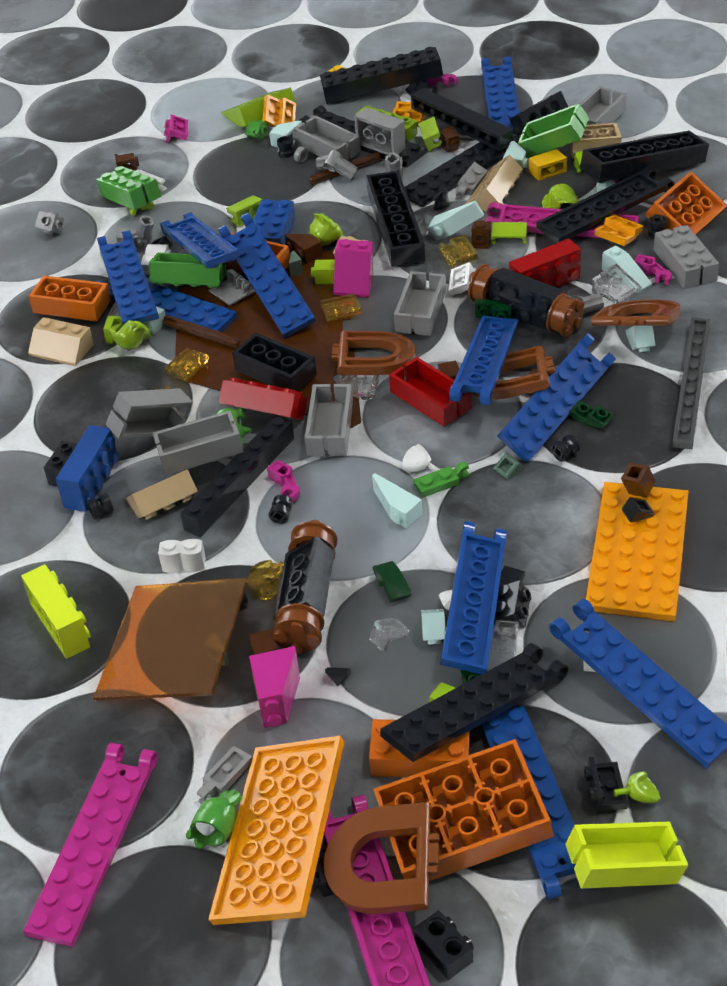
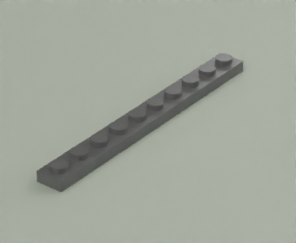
[672,317,710,450]

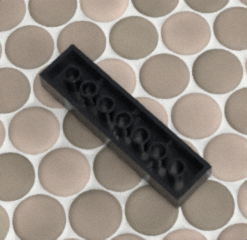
[320,47,443,104]
[580,130,709,183]
[366,170,425,267]

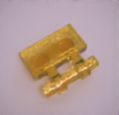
[438,235,478,267]

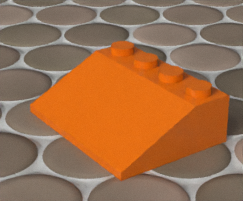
[645,171,727,235]

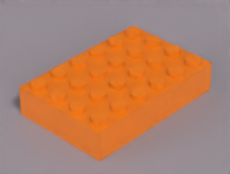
[373,739,554,881]

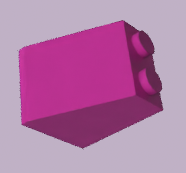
[333,239,373,298]
[249,646,300,728]

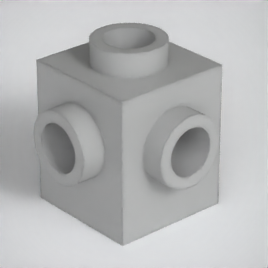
[35,210,65,236]

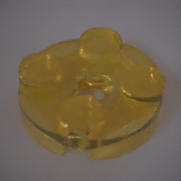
[248,560,284,600]

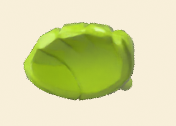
[613,771,660,804]

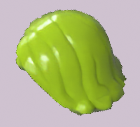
[542,183,579,209]
[309,213,344,246]
[109,320,151,350]

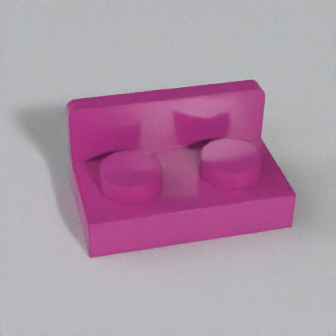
[164,114,188,143]

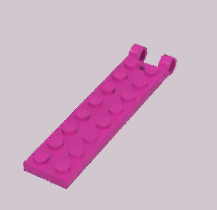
[484,202,639,241]
[23,742,158,947]
[324,794,431,986]

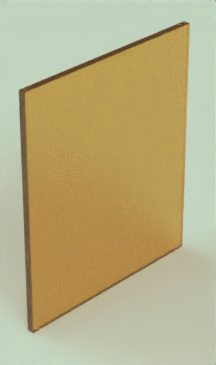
[93,578,248,701]

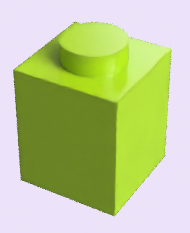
[311,260,335,284]

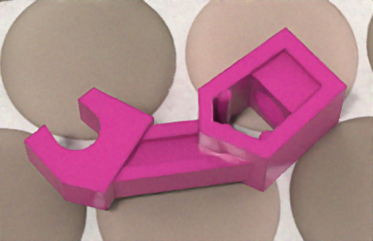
[422,74,458,86]
[634,254,672,285]
[267,460,300,502]

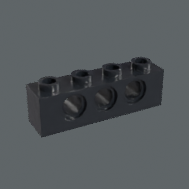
[509,91,568,136]

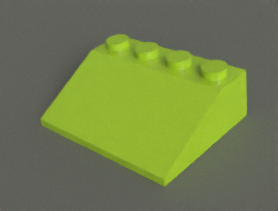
[221,87,297,128]

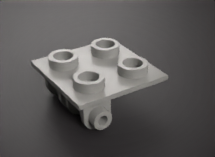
[209,269,255,306]

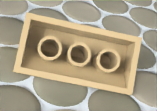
[466,154,523,211]

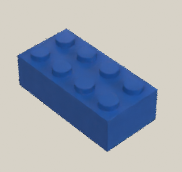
[253,199,296,245]
[56,425,119,512]

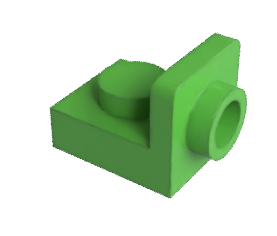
[245,120,268,140]

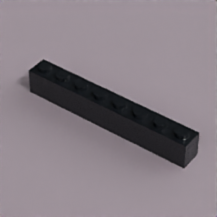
[411,88,513,151]
[180,415,294,538]

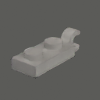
[456,162,487,198]
[197,746,252,804]

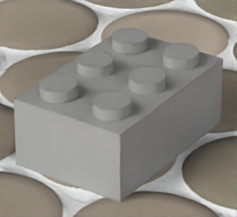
[354,107,406,155]

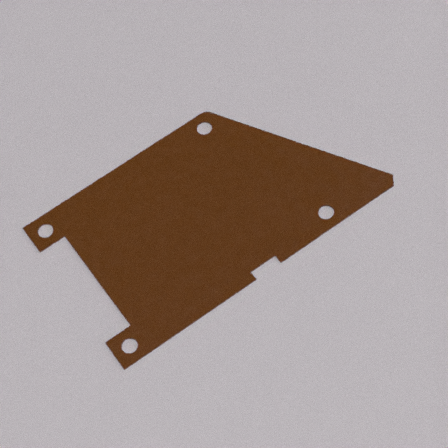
[175,240,361,428]

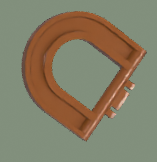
[591,299,681,326]
[331,331,416,375]
[473,346,555,400]
[324,802,439,914]

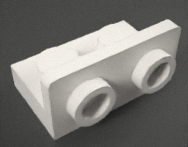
[449,262,476,296]

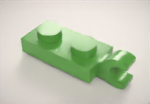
[413,462,470,498]

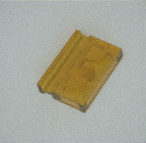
[320,293,362,321]
[164,347,209,382]

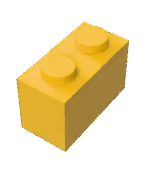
[528,149,567,181]

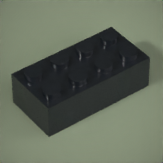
[232,333,317,391]

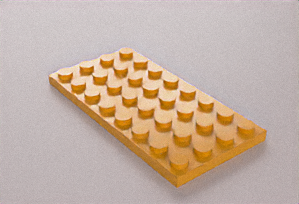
[586,482,689,622]
[208,736,345,925]

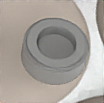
[294,146,308,163]

